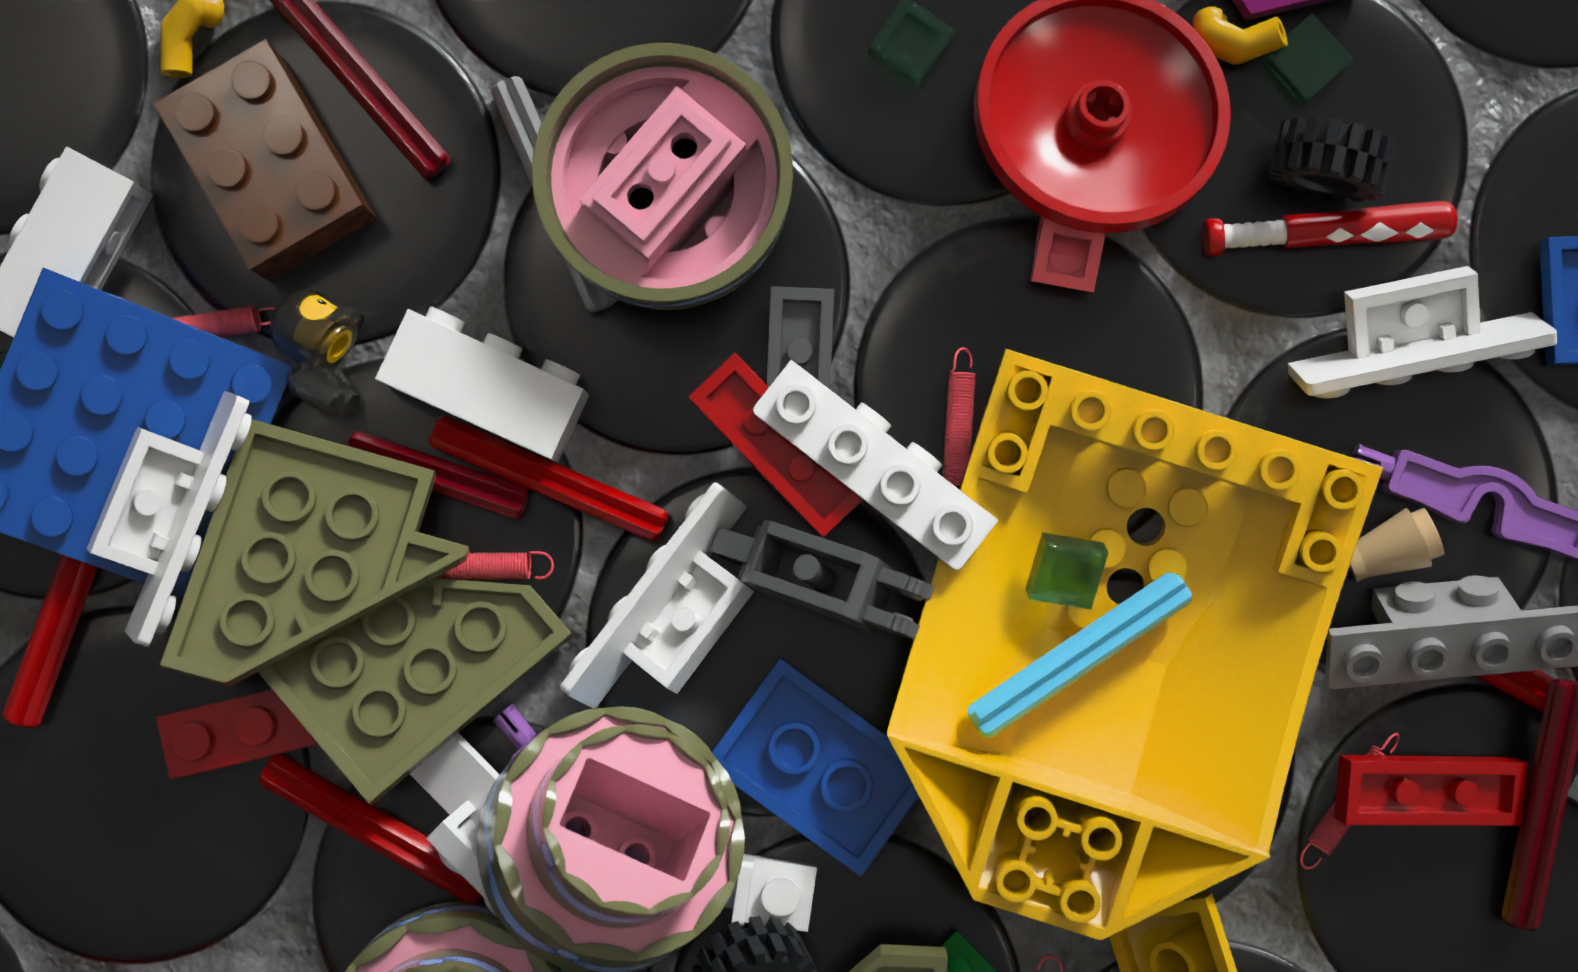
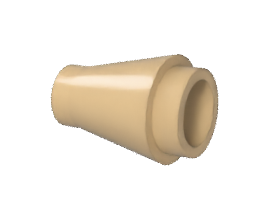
[1349,508,1445,583]

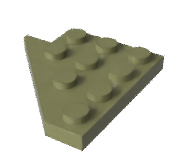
[160,419,470,687]
[258,578,572,806]

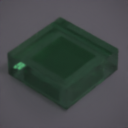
[868,0,956,87]
[1261,13,1354,106]
[1025,532,1109,610]

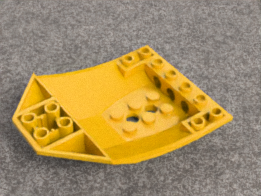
[887,348,1383,941]

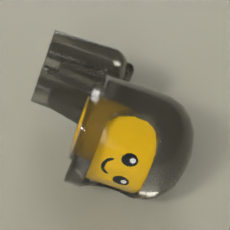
[270,289,365,417]

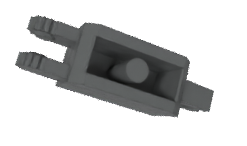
[710,520,934,640]

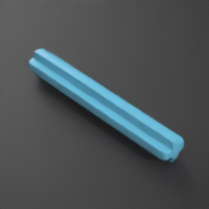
[967,572,1192,738]

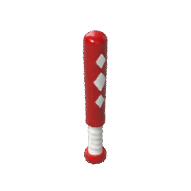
[1202,201,1458,257]

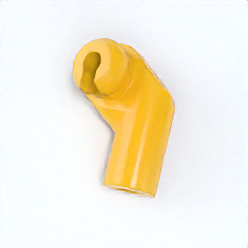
[160,0,224,78]
[1192,7,1288,65]

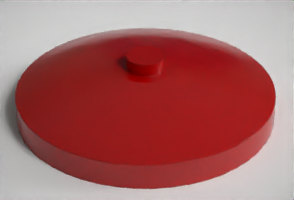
[974,0,1231,233]

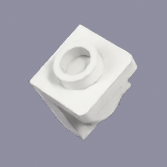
[724,854,817,932]

